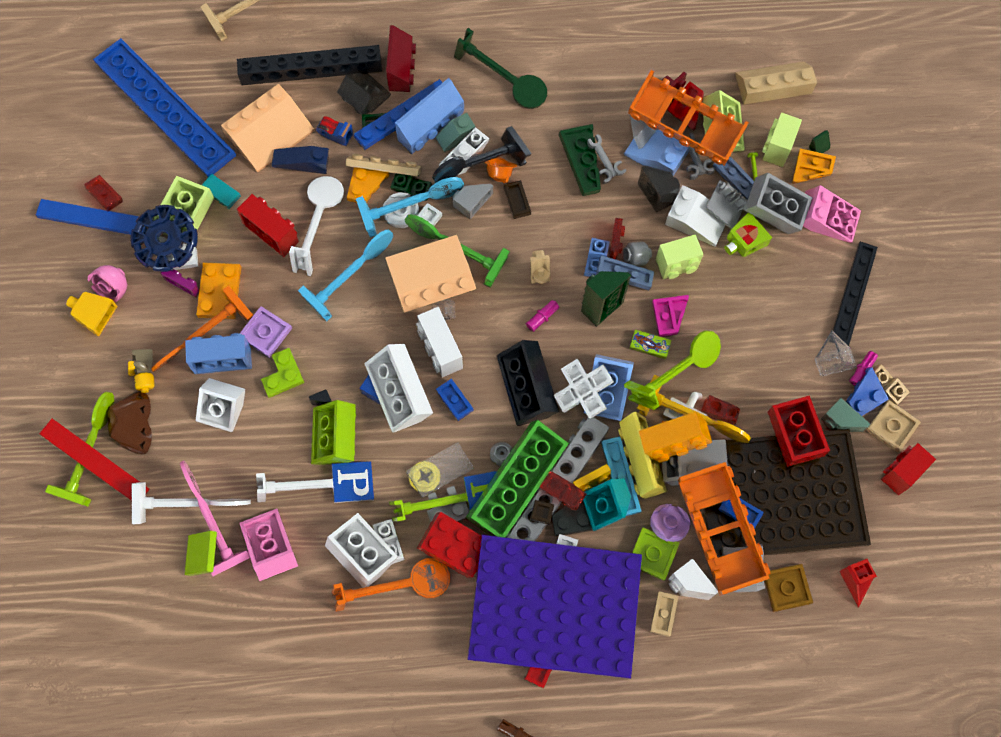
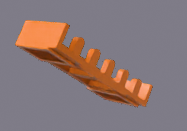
[628,70,749,166]
[677,462,771,596]

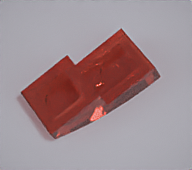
[540,471,587,511]

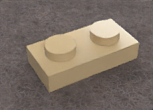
[650,591,679,637]

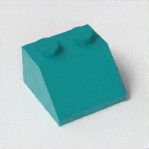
[581,478,631,531]

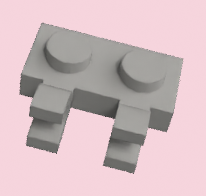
[427,486,469,522]

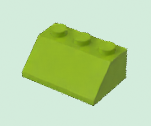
[311,400,356,465]

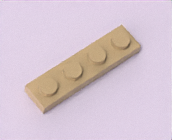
[346,154,421,176]

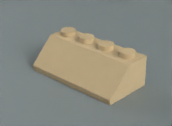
[735,61,817,105]

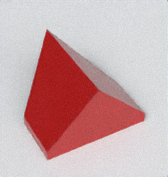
[839,559,877,608]

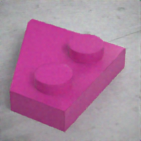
[652,295,689,337]

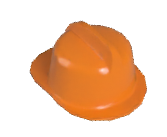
[480,154,517,183]

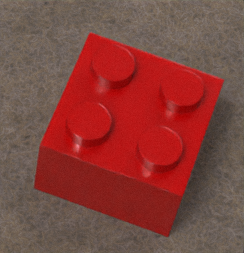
[881,443,936,495]

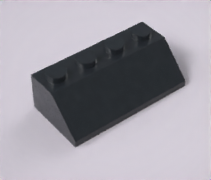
[496,340,559,426]

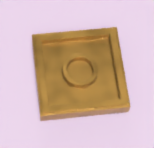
[765,564,813,612]

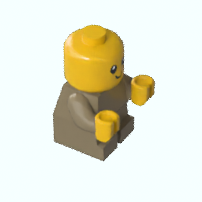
[128,349,155,393]

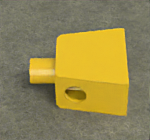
[66,292,118,336]

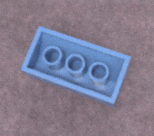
[395,78,464,154]

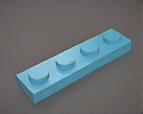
[601,437,641,516]

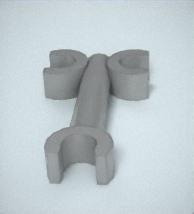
[686,133,715,180]
[587,134,627,184]

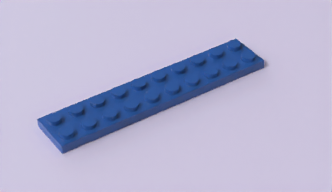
[93,38,237,177]

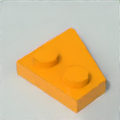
[792,148,836,184]
[347,167,389,203]

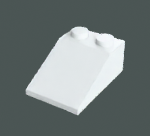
[665,185,726,247]

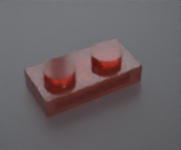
[84,175,123,211]
[609,218,625,260]

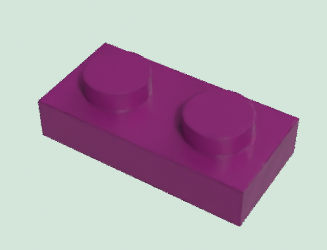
[161,269,199,297]

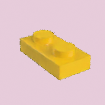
[573,464,611,496]

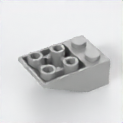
[662,440,728,486]

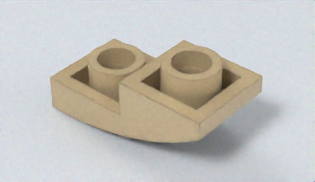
[874,364,909,405]

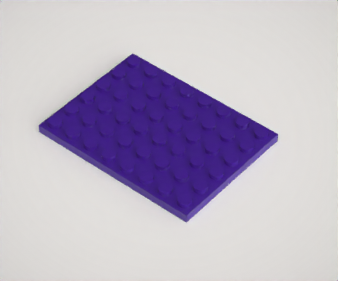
[467,535,642,679]

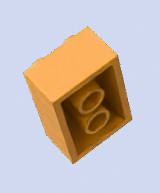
[639,412,712,462]

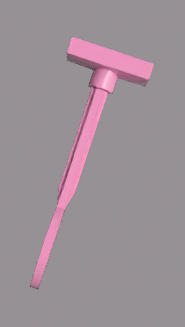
[180,460,250,576]

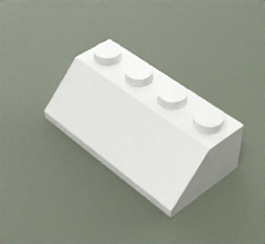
[364,344,433,432]

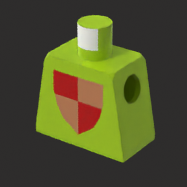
[724,213,772,257]

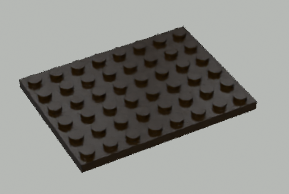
[704,429,871,558]

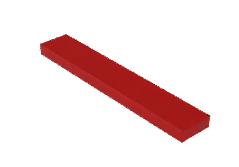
[39,418,150,501]

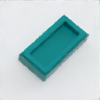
[202,174,241,209]

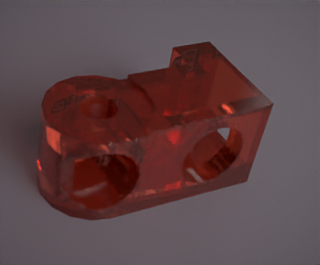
[701,395,740,425]

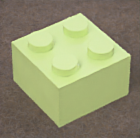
[762,112,802,167]
[655,234,703,279]

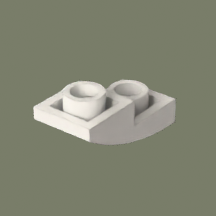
[373,519,404,564]

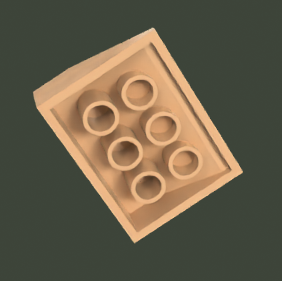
[221,84,315,172]
[385,235,476,313]

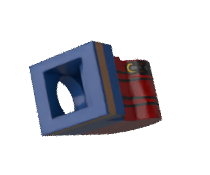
[316,116,354,146]

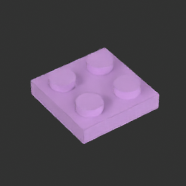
[240,306,292,358]

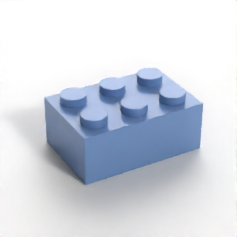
[185,333,252,374]

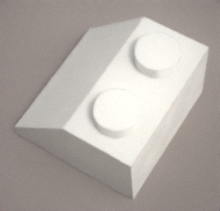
[196,378,245,432]
[668,559,718,600]

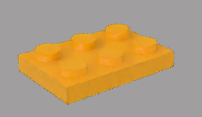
[196,263,241,319]

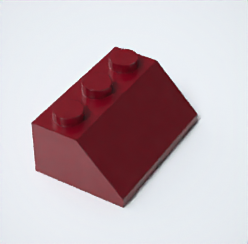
[386,25,416,92]

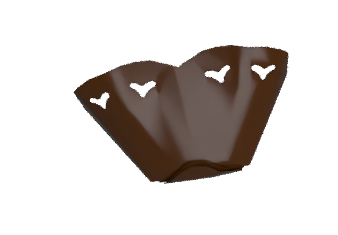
[107,391,152,454]

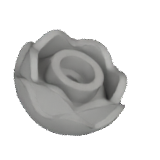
[490,442,513,466]

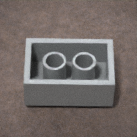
[744,173,813,234]

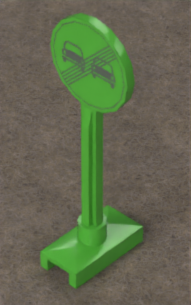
[405,214,510,288]

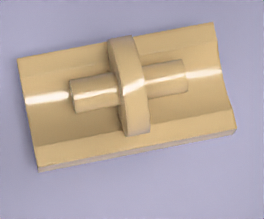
[530,250,550,284]

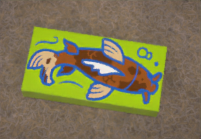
[629,330,672,359]

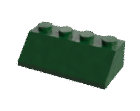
[581,271,631,327]

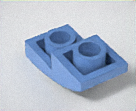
[584,238,610,277]

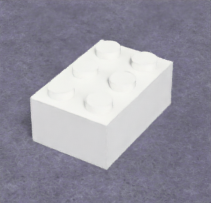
[416,307,463,378]

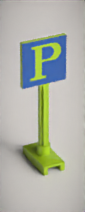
[389,471,497,521]

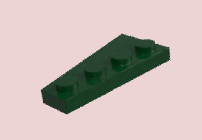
[558,124,601,196]

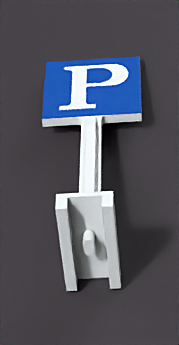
[256,461,374,503]

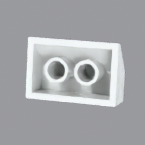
[325,513,398,588]

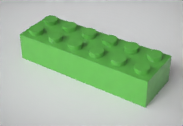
[465,420,569,538]

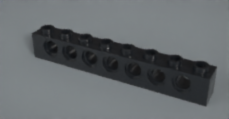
[237,45,382,86]

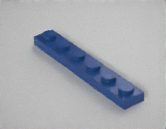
[354,79,443,150]

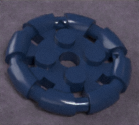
[130,205,198,272]

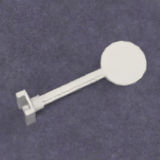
[289,176,344,276]
[132,482,251,524]

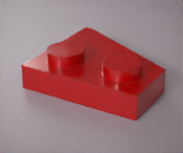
[667,81,704,131]

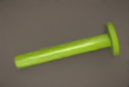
[747,152,758,181]

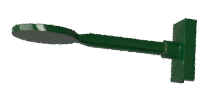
[454,28,547,109]

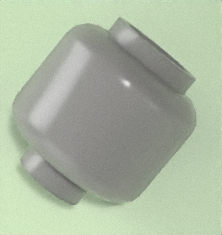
[623,242,652,266]

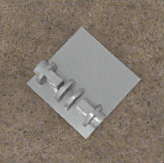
[706,180,748,229]

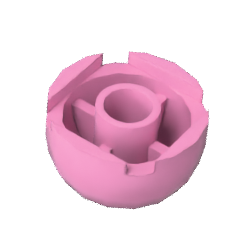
[88,265,127,303]

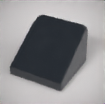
[309,389,332,406]

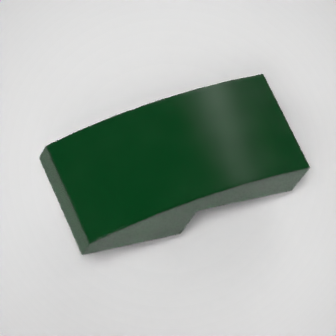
[390,173,433,201]

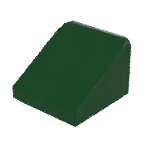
[809,130,830,153]

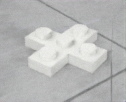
[554,359,614,419]

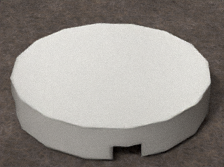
[383,192,419,228]

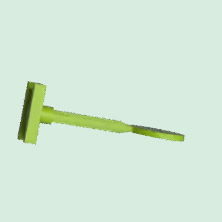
[624,330,721,410]
[45,392,114,507]

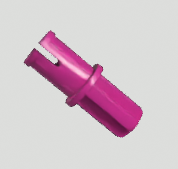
[525,300,559,332]
[849,351,878,386]

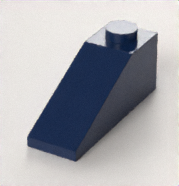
[272,146,329,174]

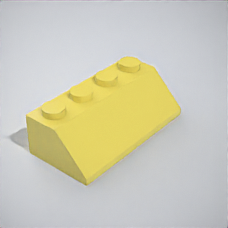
[618,412,667,499]

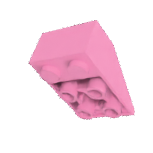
[803,185,861,243]

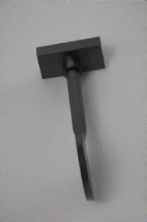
[432,126,532,183]

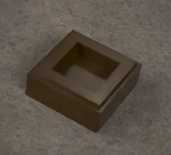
[530,500,554,525]

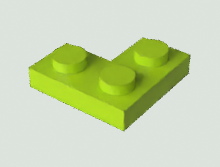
[261,348,304,398]

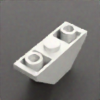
[439,127,489,175]

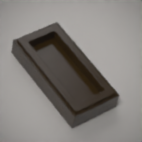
[503,180,531,219]

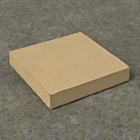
[866,400,921,453]

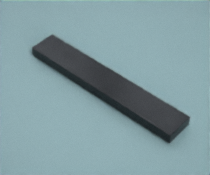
[829,241,878,348]

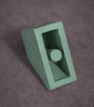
[436,113,476,152]
[821,398,870,432]

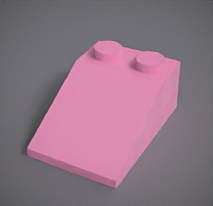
[239,509,298,581]

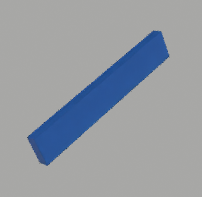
[36,199,147,235]

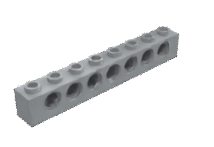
[505,417,610,541]

